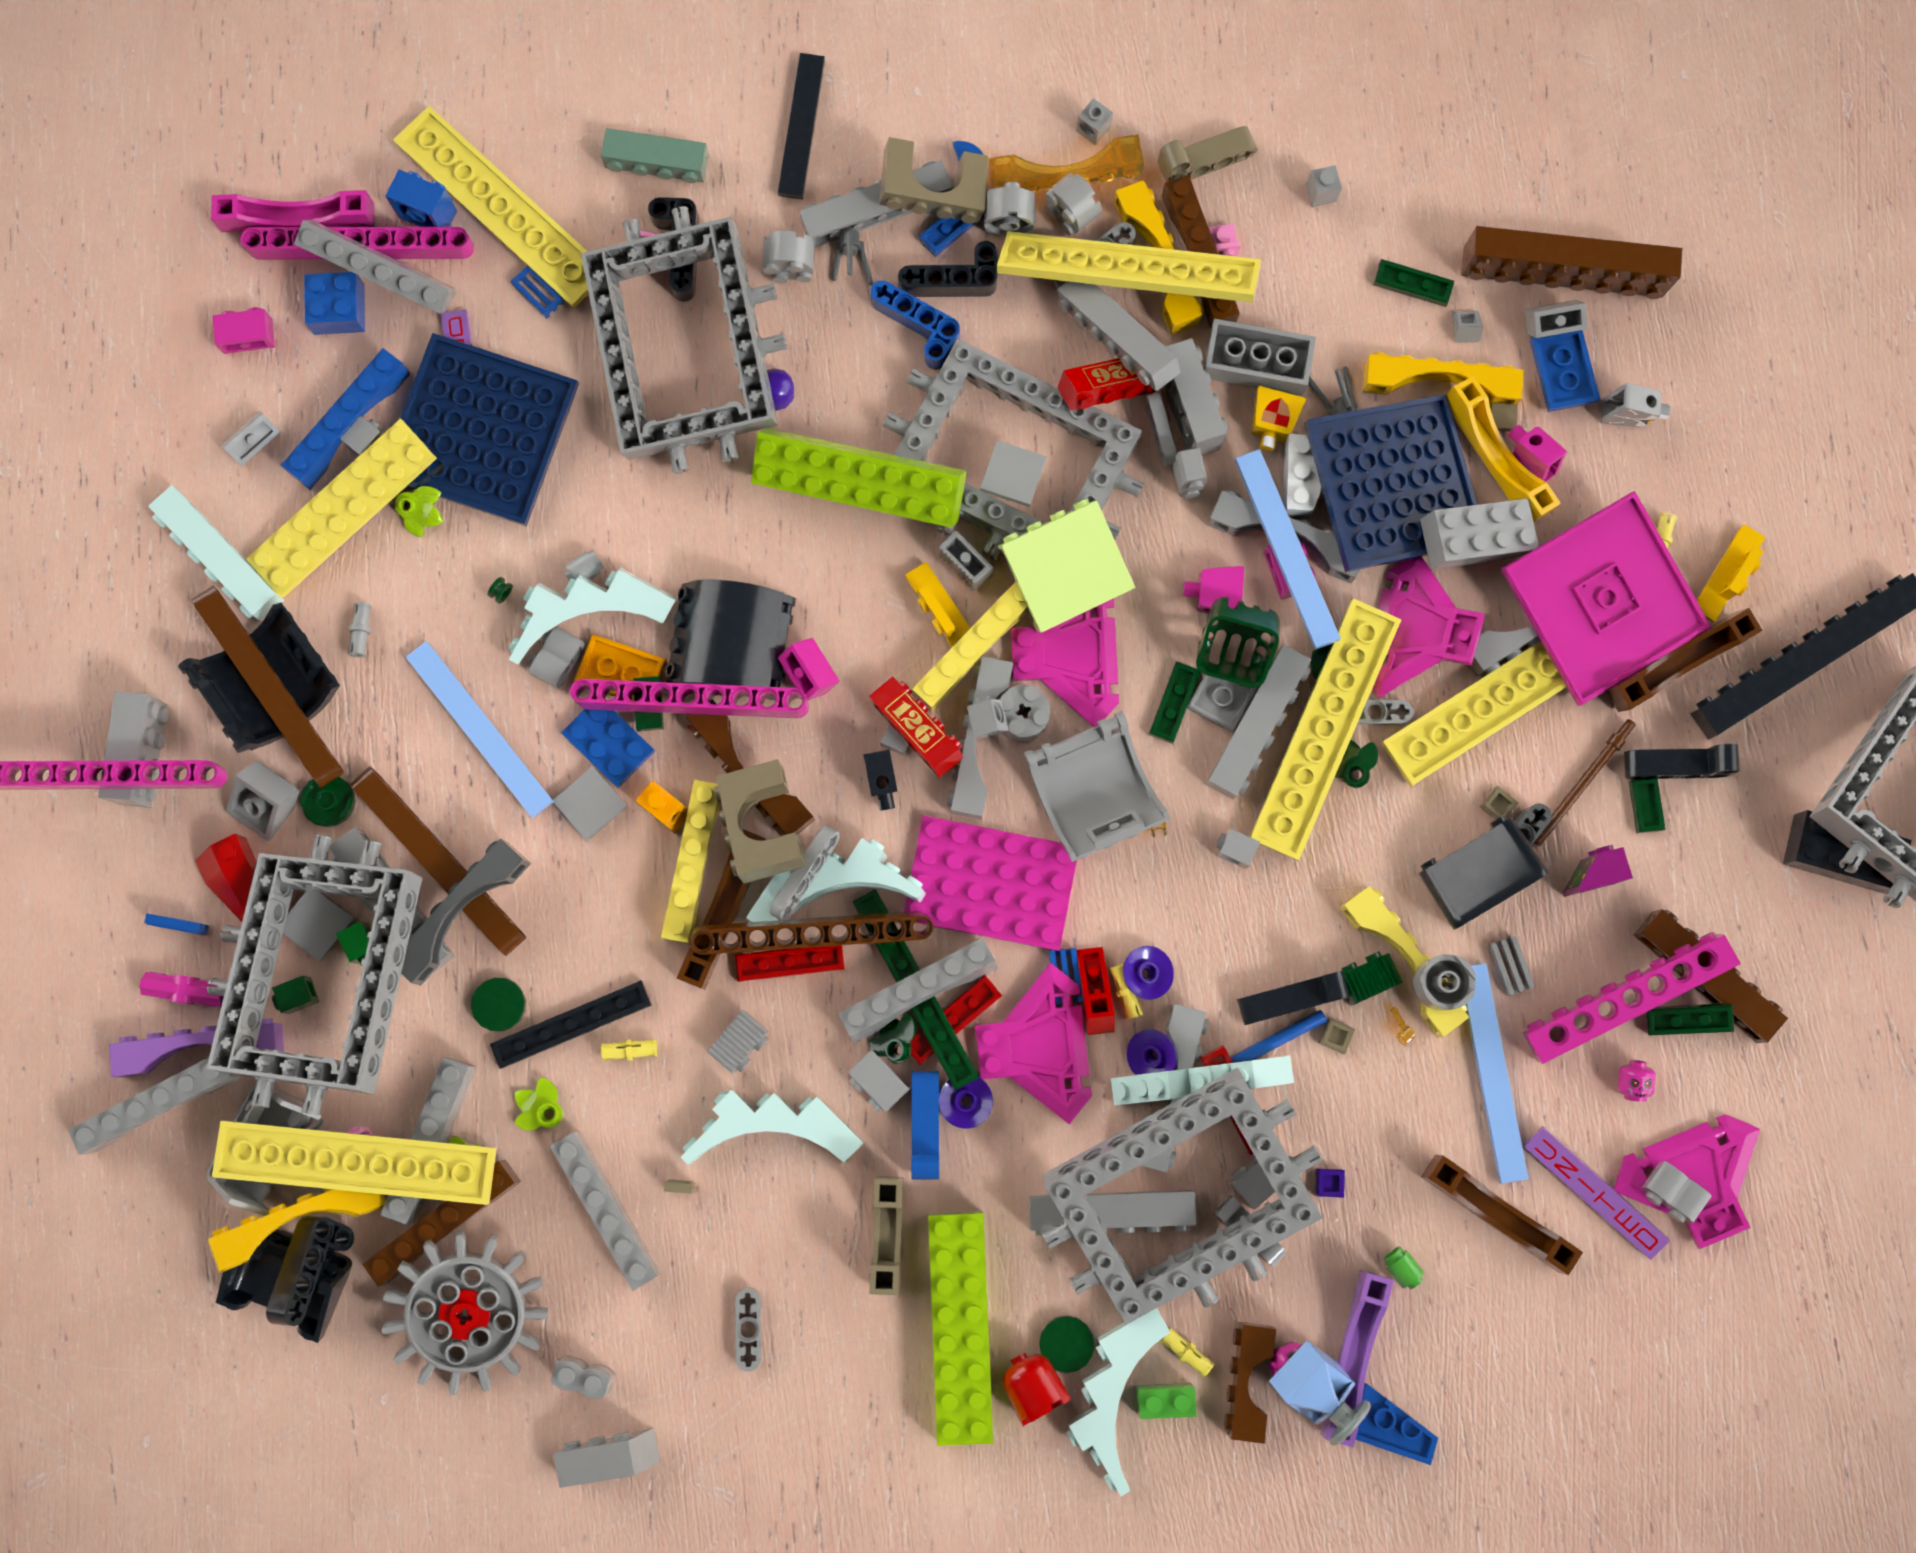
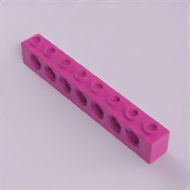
[1522,932,1741,1064]

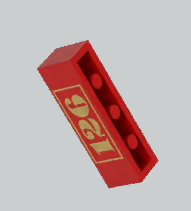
[1057,358,1160,411]
[869,676,963,778]

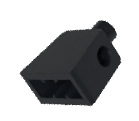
[863,749,898,811]

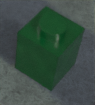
[272,976,320,1014]

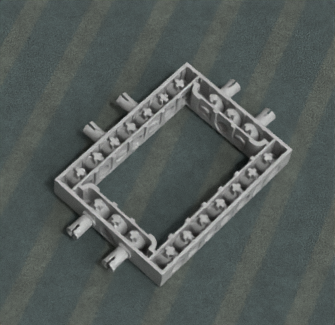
[581,207,788,474]
[883,339,1144,560]
[1810,666,1916,908]
[206,835,422,1115]
[1042,1067,1323,1324]

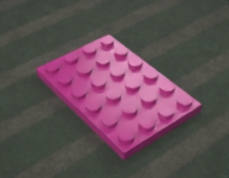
[904,815,1077,951]

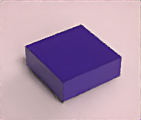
[1315,1168,1345,1198]

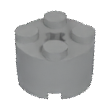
[1045,172,1102,236]
[984,182,1035,236]
[762,230,815,284]
[999,685,1050,743]
[1413,954,1476,1011]

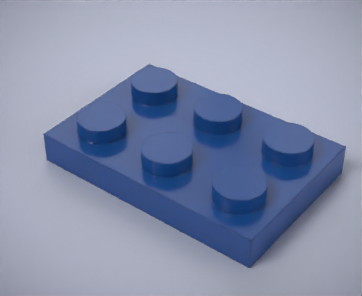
[1529,330,1601,412]
[561,709,655,788]

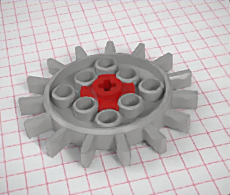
[382,1230,548,1395]

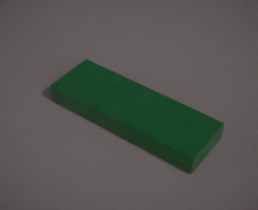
[1373,259,1454,307]
[1148,661,1200,744]
[1646,1003,1734,1036]

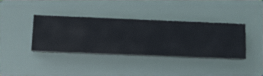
[778,53,825,200]
[490,980,652,1069]

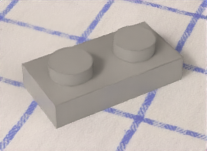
[221,411,280,466]

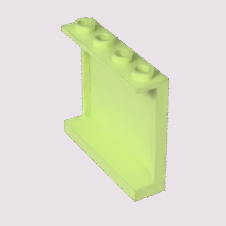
[998,498,1136,633]

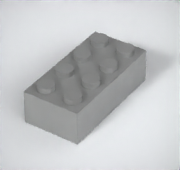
[1203,319,1316,396]
[1164,338,1228,455]
[1420,499,1539,570]
[98,691,169,808]

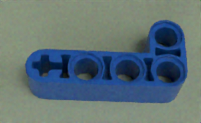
[870,280,960,370]
[911,1071,939,1180]

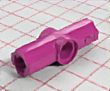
[139,972,224,1007]

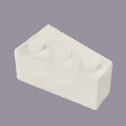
[1282,434,1322,519]

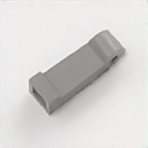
[1213,1195,1287,1268]

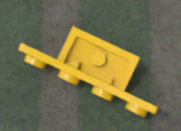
[1697,524,1766,623]
[905,562,970,648]

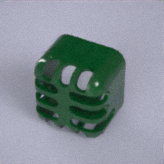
[1196,597,1280,688]

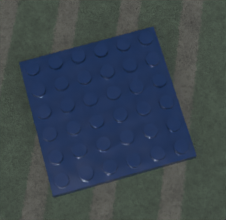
[400,333,580,527]
[1304,394,1478,573]

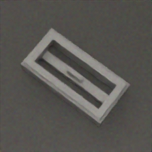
[1489,936,1535,996]

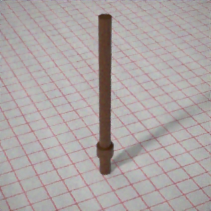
[1534,719,1636,846]

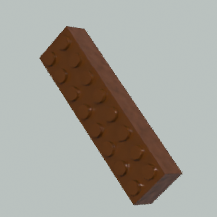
[1461,226,1683,299]

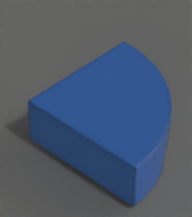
[953,141,984,162]

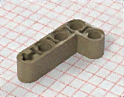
[1158,126,1258,182]

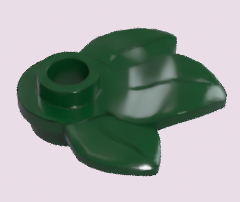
[1335,739,1378,788]
[869,1014,915,1064]

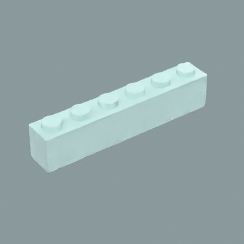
[148,485,284,621]

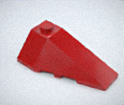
[195,834,284,935]

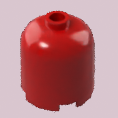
[1003,1352,1071,1426]

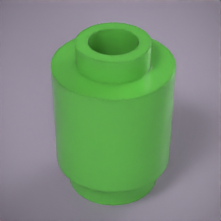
[1383,1246,1424,1289]

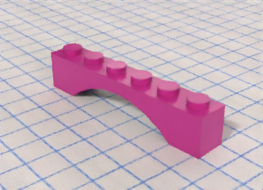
[211,190,375,232]

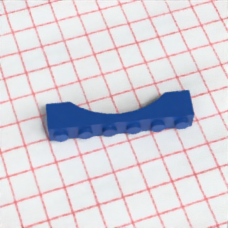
[281,348,410,490]

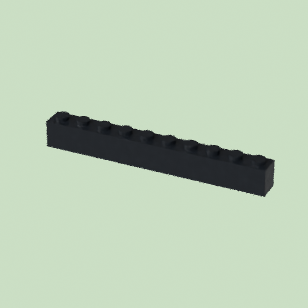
[1690,573,1916,740]

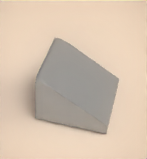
[1453,311,1483,343]
[880,724,909,756]

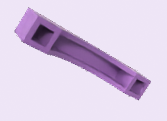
[109,1018,284,1077]
[1320,1270,1394,1448]

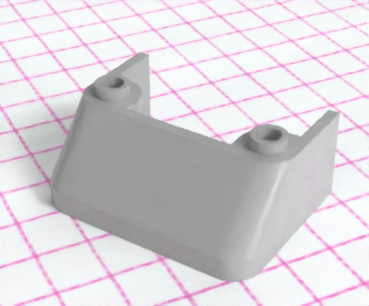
[207,1083,322,1216]

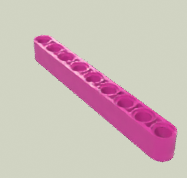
[240,227,474,260]
[570,679,810,718]
[0,760,228,790]

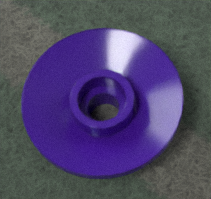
[1123,946,1174,1000]
[1127,1029,1177,1075]
[939,1077,993,1129]

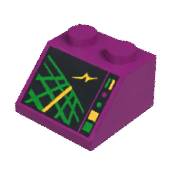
[1563,844,1633,897]

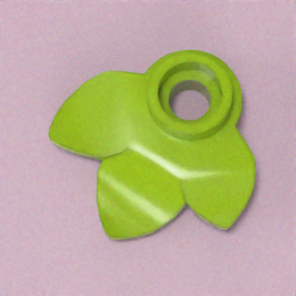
[395,486,444,537]
[514,1077,563,1131]

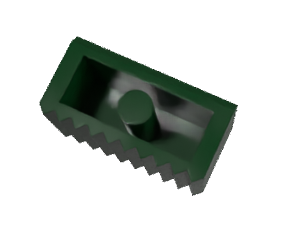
[1341,951,1403,1006]

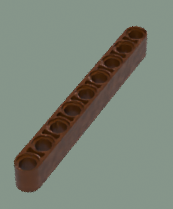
[191,585,344,788]
[350,766,527,956]
[690,911,934,954]

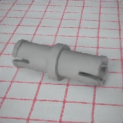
[348,602,372,658]

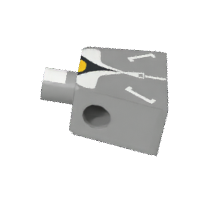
[1601,383,1670,427]

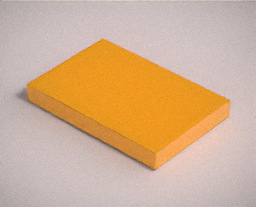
[573,634,667,701]

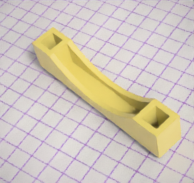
[912,581,1029,713]
[661,780,721,945]
[1339,886,1469,1037]

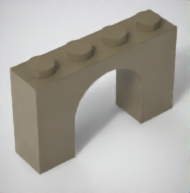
[879,137,989,223]
[714,759,807,884]
[869,1176,904,1295]

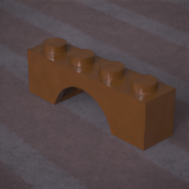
[1224,1322,1276,1444]

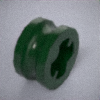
[487,577,513,604]

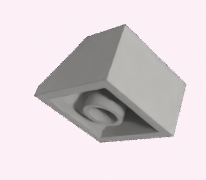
[226,761,299,841]

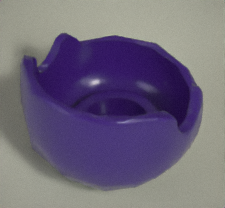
[767,368,794,411]

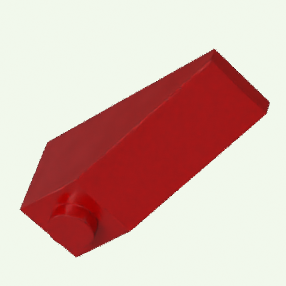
[1076,947,1115,1035]

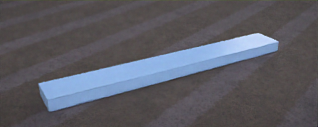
[1235,449,1341,650]
[406,641,554,818]
[1465,963,1528,1184]

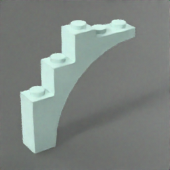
[508,567,676,664]
[746,838,926,922]
[1111,1056,1294,1106]
[681,1090,864,1165]
[1066,1308,1170,1496]

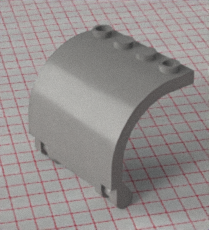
[1024,711,1170,862]

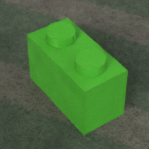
[1136,1383,1197,1419]

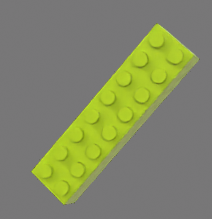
[751,428,967,528]
[928,1211,993,1446]

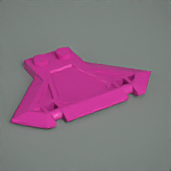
[1372,557,1485,698]
[1011,598,1119,727]
[975,963,1092,1125]
[1613,1114,1760,1249]

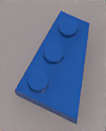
[1355,1382,1438,1465]

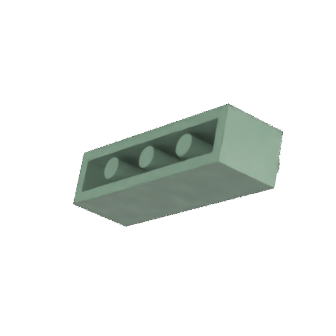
[601,128,709,183]

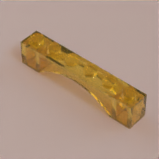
[988,134,1144,193]

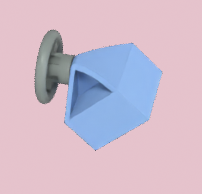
[1269,1340,1371,1446]

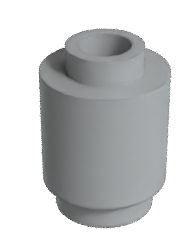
[564,550,604,581]

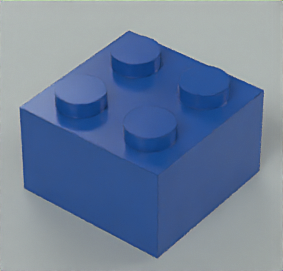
[385,169,457,227]
[304,272,365,335]

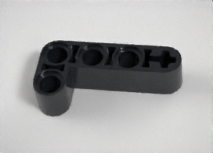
[648,197,699,302]
[898,241,998,297]
[1624,744,1740,779]
[1237,970,1350,1026]
[266,1216,354,1326]

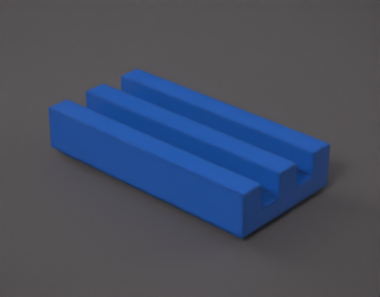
[510,266,565,319]
[144,913,209,935]
[1049,948,1083,1005]

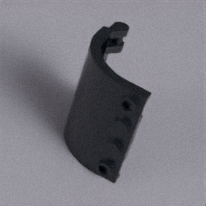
[665,579,796,701]
[178,602,340,753]

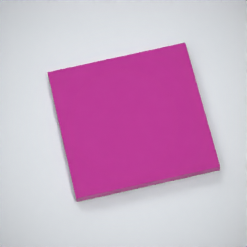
[1500,491,1712,706]

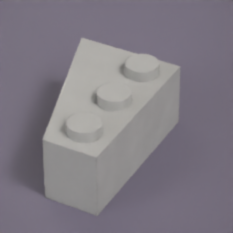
[554,1428,660,1488]

